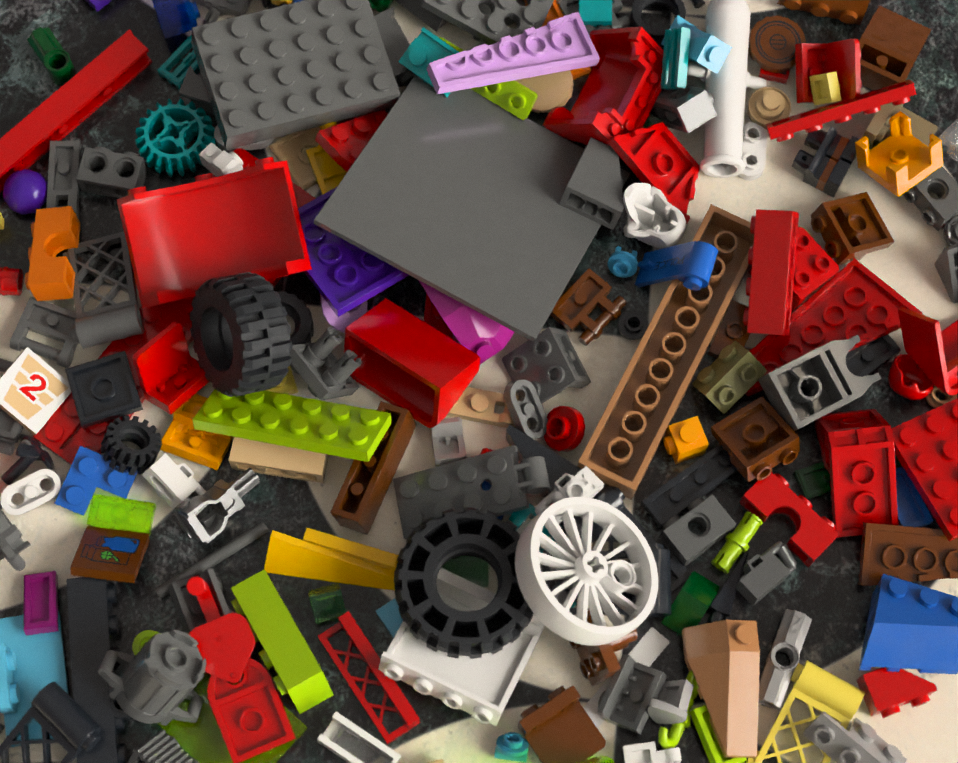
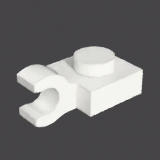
[622,741,682,763]

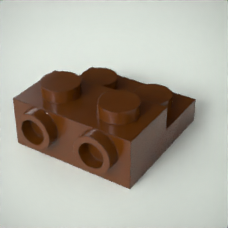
[810,192,895,266]
[711,396,800,482]

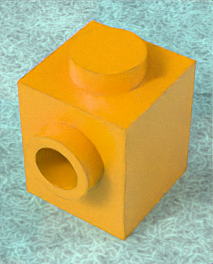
[663,416,709,464]

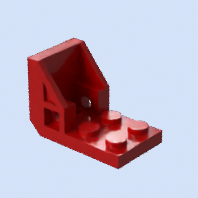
[814,409,898,538]

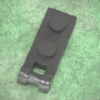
[46,140,82,219]

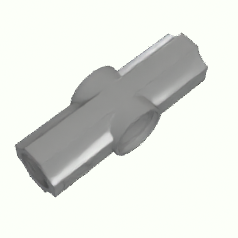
[758,609,812,710]

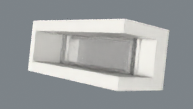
[317,712,401,763]

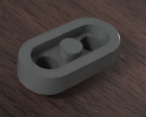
[504,379,548,439]

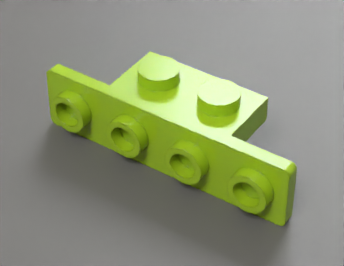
[439,37,538,120]

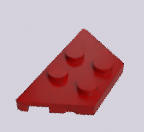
[607,122,700,224]

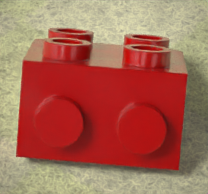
[795,39,862,103]
[748,227,839,314]
[133,322,209,415]

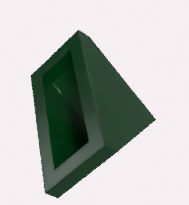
[661,570,720,638]

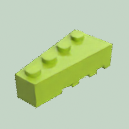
[231,569,334,714]

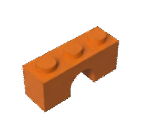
[25,206,81,301]

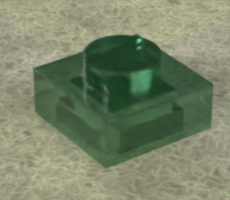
[308,583,346,624]

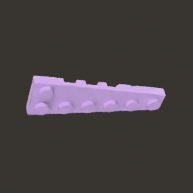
[427,12,600,94]

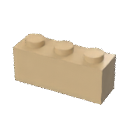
[229,437,329,484]

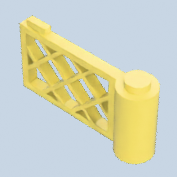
[746,661,865,763]

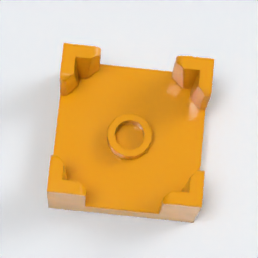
[855,111,943,197]

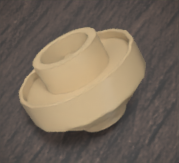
[747,87,791,130]

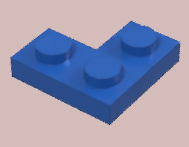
[54,445,138,516]

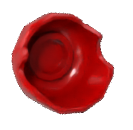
[888,354,934,400]

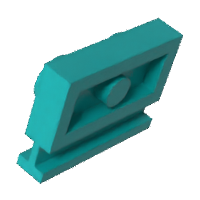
[398,27,459,97]

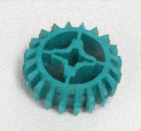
[135,98,216,177]

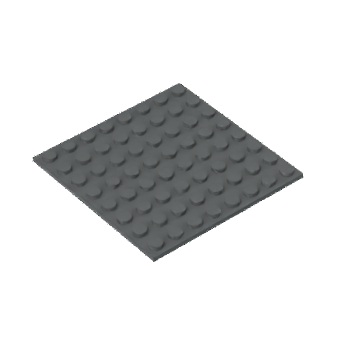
[313,75,630,342]

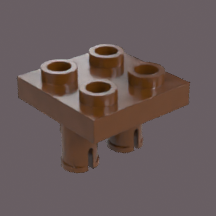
[569,610,638,686]

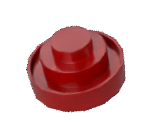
[544,405,585,452]

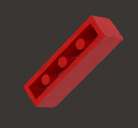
[743,209,799,335]

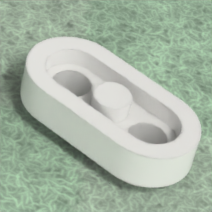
[738,122,767,181]
[0,469,62,515]

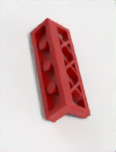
[318,611,420,745]

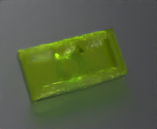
[87,494,156,536]

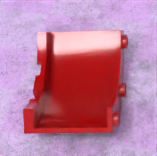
[117,157,312,308]

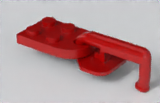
[186,576,297,763]

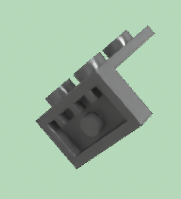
[502,327,591,404]

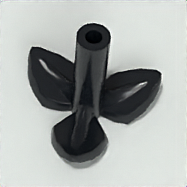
[1,434,55,485]

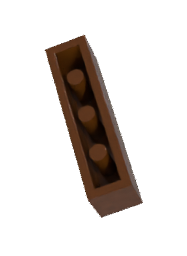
[330,401,417,535]

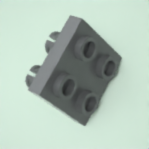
[290,327,362,400]

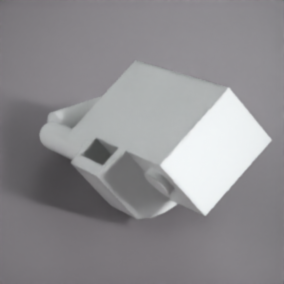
[199,142,244,177]
[142,453,209,516]
[535,466,604,524]

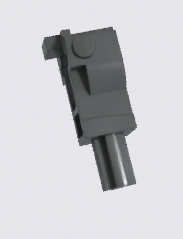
[173,468,260,544]

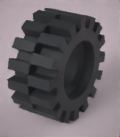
[100,415,162,475]

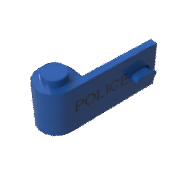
[635,241,718,291]

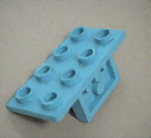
[0,611,69,747]

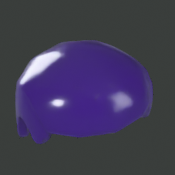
[3,169,48,215]

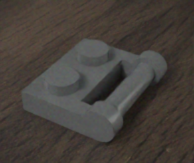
[9,297,78,368]

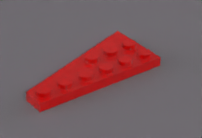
[745,258,923,397]

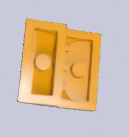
[160,394,233,470]

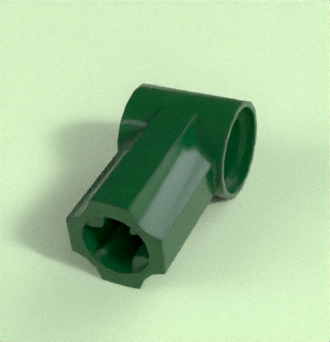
[27,27,76,86]

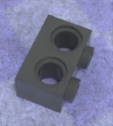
[76,146,148,198]

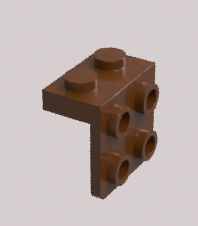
[518,685,606,763]

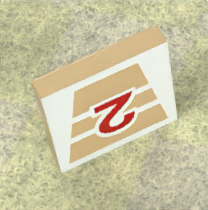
[0,347,71,435]

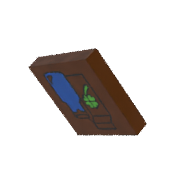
[70,526,149,583]

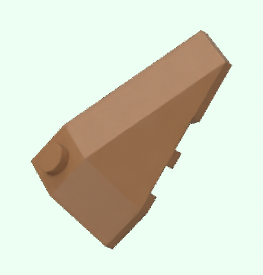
[682,620,760,758]

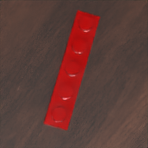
[765,79,917,142]

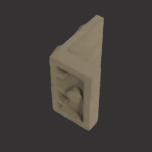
[863,102,938,150]

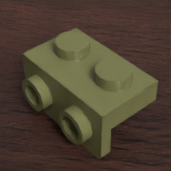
[692,341,767,414]

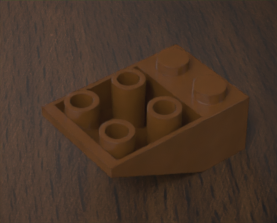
[859,5,932,90]

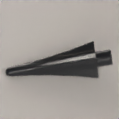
[706,551,749,623]

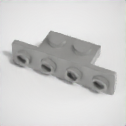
[803,712,907,763]

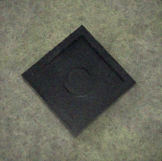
[65,351,143,429]

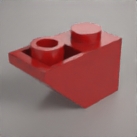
[856,668,937,718]

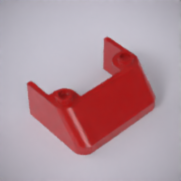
[898,307,958,395]

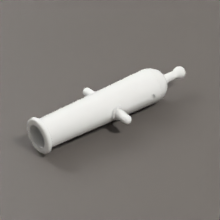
[687,0,767,178]

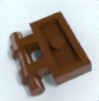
[550,268,627,346]

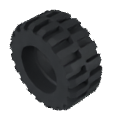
[190,272,292,397]

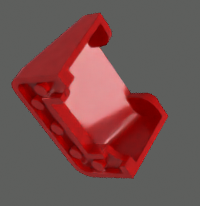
[543,26,664,146]

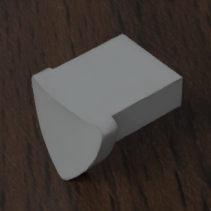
[648,679,693,724]

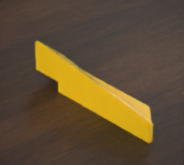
[264,528,398,591]

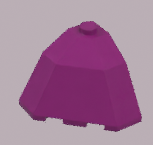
[419,280,515,364]

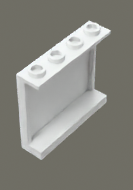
[378,568,545,726]

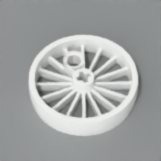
[515,497,658,646]

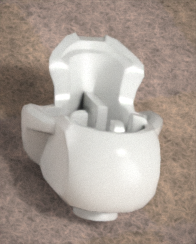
[623,183,686,249]

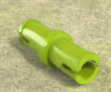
[711,511,763,574]

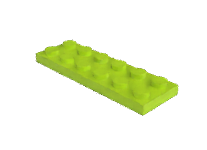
[192,389,392,462]

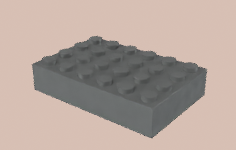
[191,0,400,150]

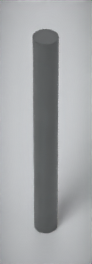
[155,521,269,599]

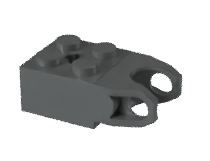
[758,335,881,431]

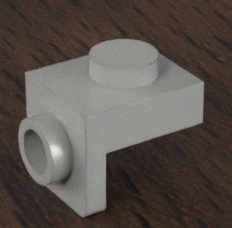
[431,417,467,467]

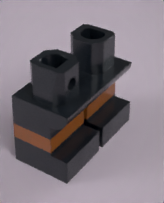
[792,126,860,198]

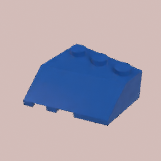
[859,574,958,675]

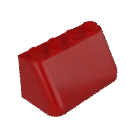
[344,298,481,428]

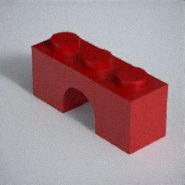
[739,472,839,568]

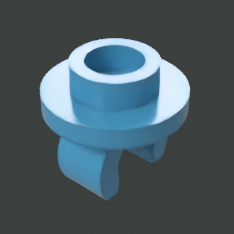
[608,246,638,278]

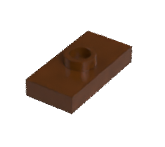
[707,300,750,359]

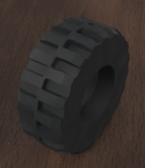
[394,507,534,659]

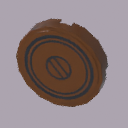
[748,15,806,73]

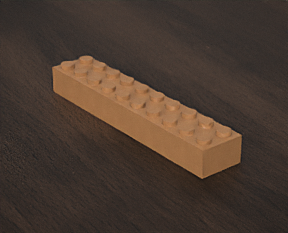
[577,204,754,500]

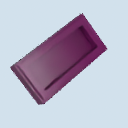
[24,571,58,636]

